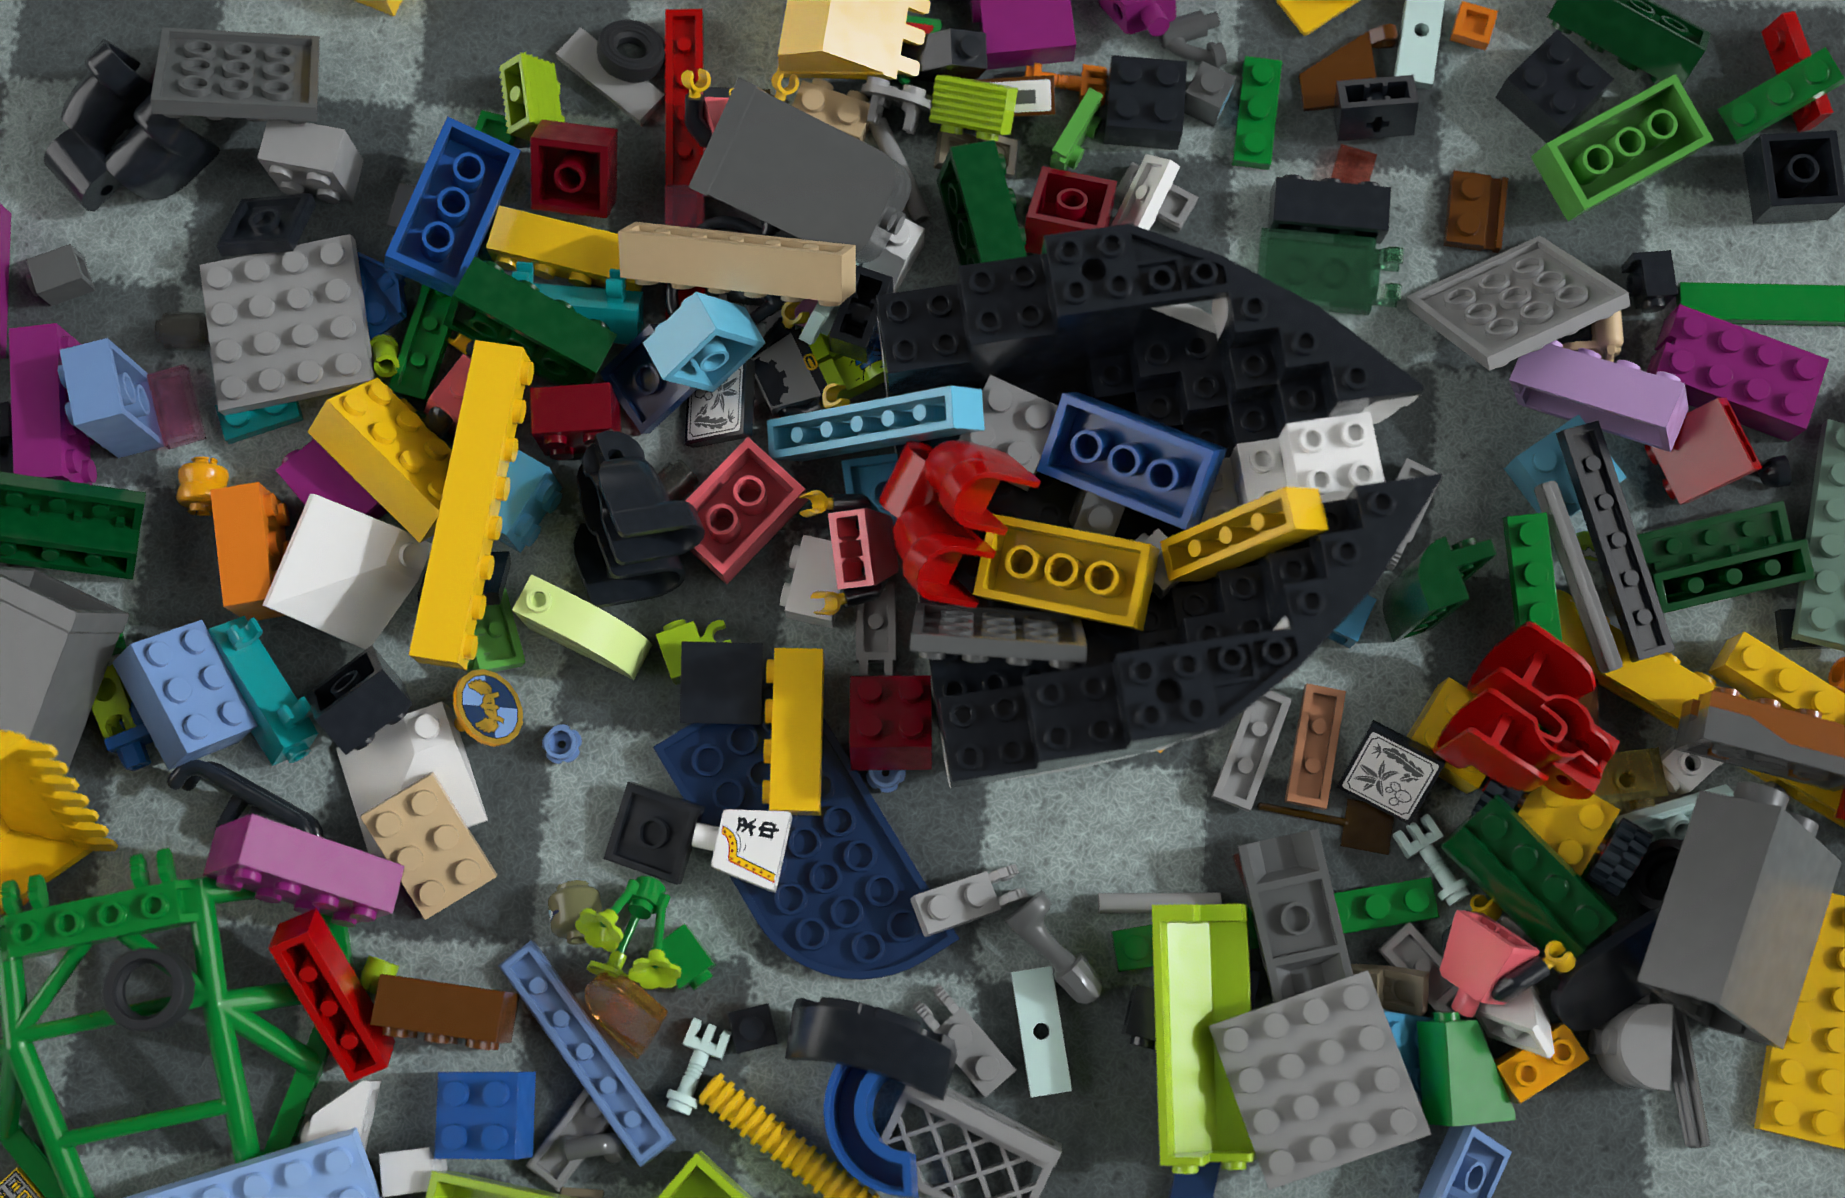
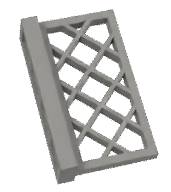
[881,1085,1062,1198]

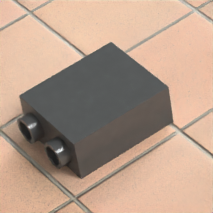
[1637,781,1841,1050]

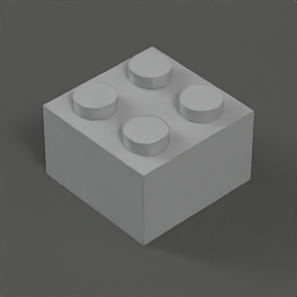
[257,119,364,204]
[959,375,1058,492]

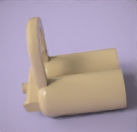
[1562,310,1624,362]

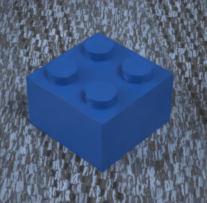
[434,1072,536,1159]

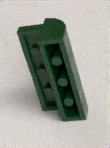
[0,472,146,580]
[1637,501,1815,613]
[1383,536,1497,642]
[1439,794,1619,958]

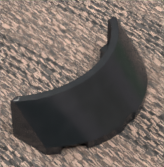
[785,997,958,1101]

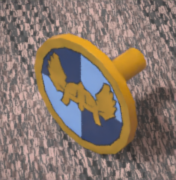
[453,669,523,747]

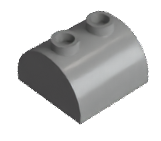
[1588,1004,1673,1091]

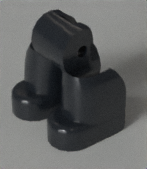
[44,39,220,212]
[572,431,705,608]

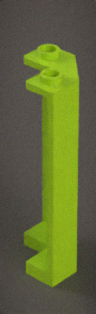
[1152,904,1257,1174]

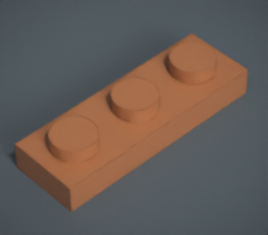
[1284,683,1346,810]

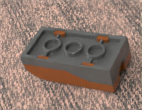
[1674,687,1845,792]

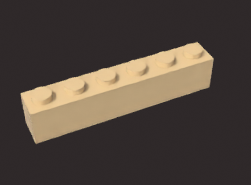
[618,222,856,307]

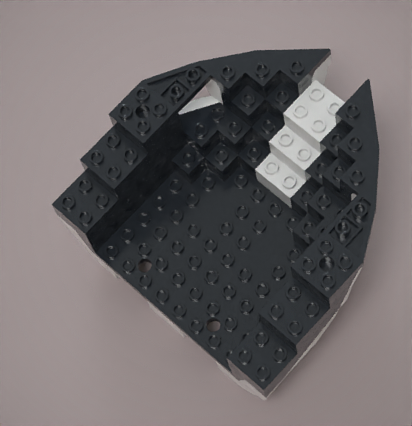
[876,223,1442,788]

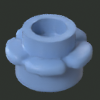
[542,724,582,764]
[866,770,906,793]

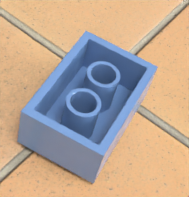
[58,338,164,458]
[112,620,258,770]

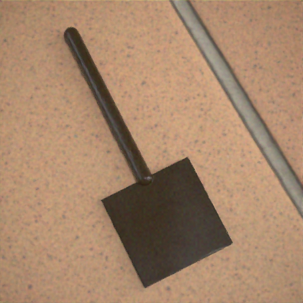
[1257,799,1394,855]

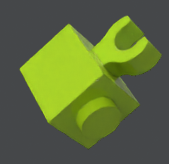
[656,619,731,685]

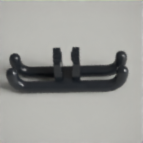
[167,760,324,838]

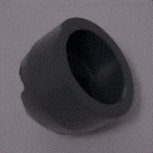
[1758,455,1791,488]

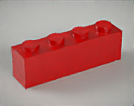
[268,908,395,1083]

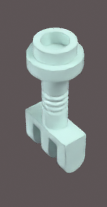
[1393,814,1470,906]
[666,1017,732,1116]

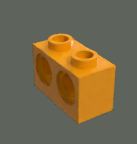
[1494,1023,1589,1104]

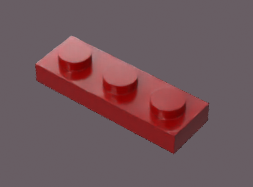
[1761,11,1834,132]

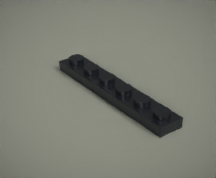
[1556,420,1675,663]

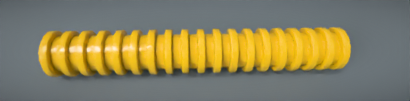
[698,1073,880,1198]

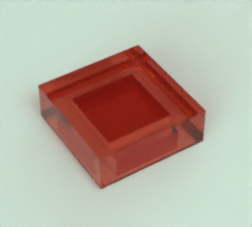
[1330,144,1377,184]

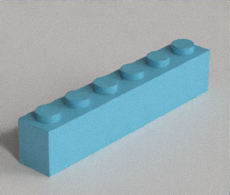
[767,386,985,461]

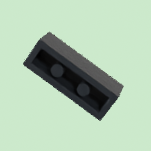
[1268,174,1391,244]

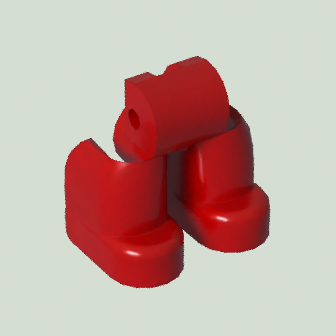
[879,440,1041,608]
[1433,622,1620,800]

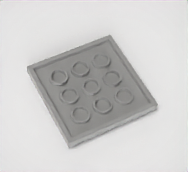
[200,234,375,416]
[1406,236,1630,371]
[1209,970,1431,1190]

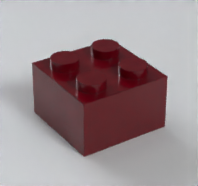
[530,120,618,219]
[1024,166,1117,254]
[530,382,622,460]
[850,675,932,771]

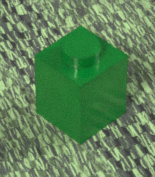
[651,924,717,991]

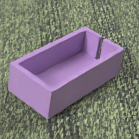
[1509,340,1689,452]

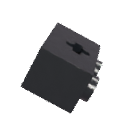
[1333,75,1419,141]
[829,265,893,364]

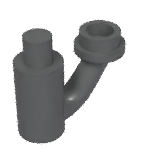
[1158,10,1227,69]

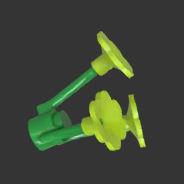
[575,876,681,990]

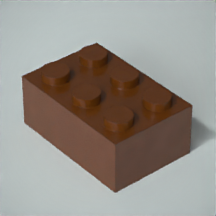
[370,973,520,1050]

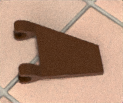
[1299,24,1398,111]

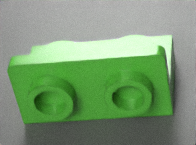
[464,588,526,673]

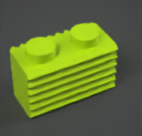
[499,52,565,141]
[929,75,1018,141]

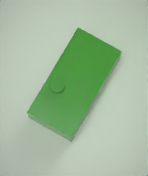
[1531,74,1713,222]

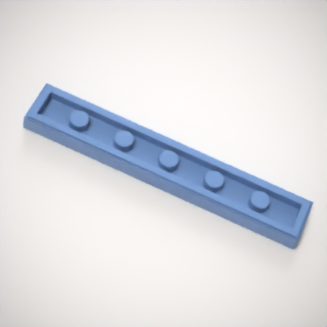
[498,940,676,1167]

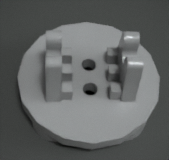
[861,76,933,135]

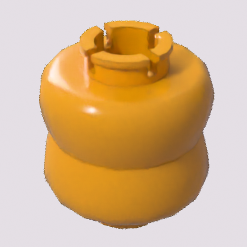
[176,456,229,516]

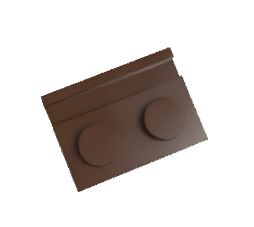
[1443,170,1508,253]

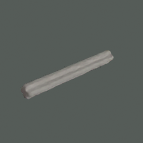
[1534,481,1623,673]

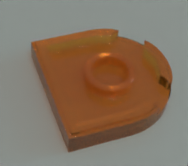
[585,972,669,1059]

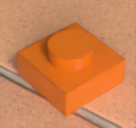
[1449,1,1498,51]

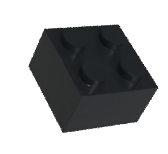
[1495,29,1614,143]
[1103,55,1187,150]
[1743,130,1845,224]
[307,645,413,755]

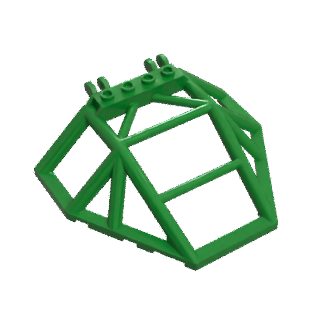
[0,848,355,1198]

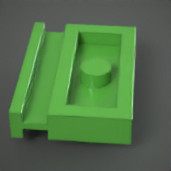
[1050,88,1103,171]

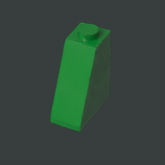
[1416,1012,1515,1127]

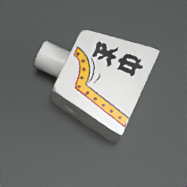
[692,809,793,893]

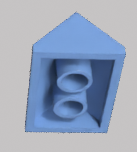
[1418,1125,1512,1198]

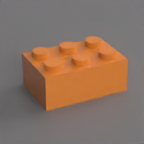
[210,482,290,621]

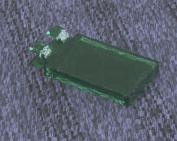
[1257,228,1404,316]

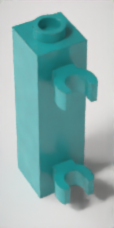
[512,262,644,344]
[208,616,319,766]

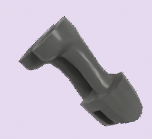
[1005,890,1102,1004]

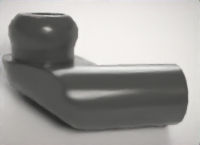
[565,1132,627,1163]

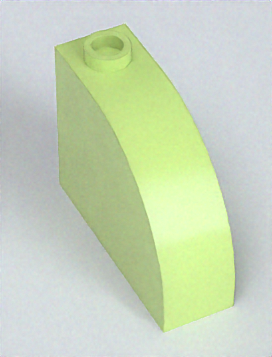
[512,574,652,680]

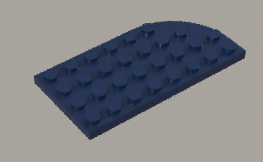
[653,679,959,980]

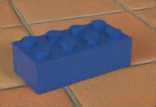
[384,116,521,297]
[1036,392,1227,530]

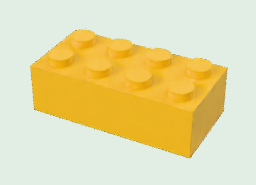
[307,377,452,543]
[973,514,1160,631]

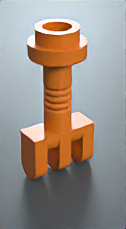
[1024,63,1108,106]

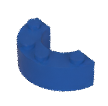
[824,1064,919,1198]

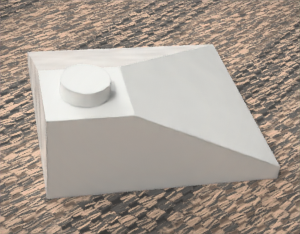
[263,493,432,650]
[336,701,488,858]

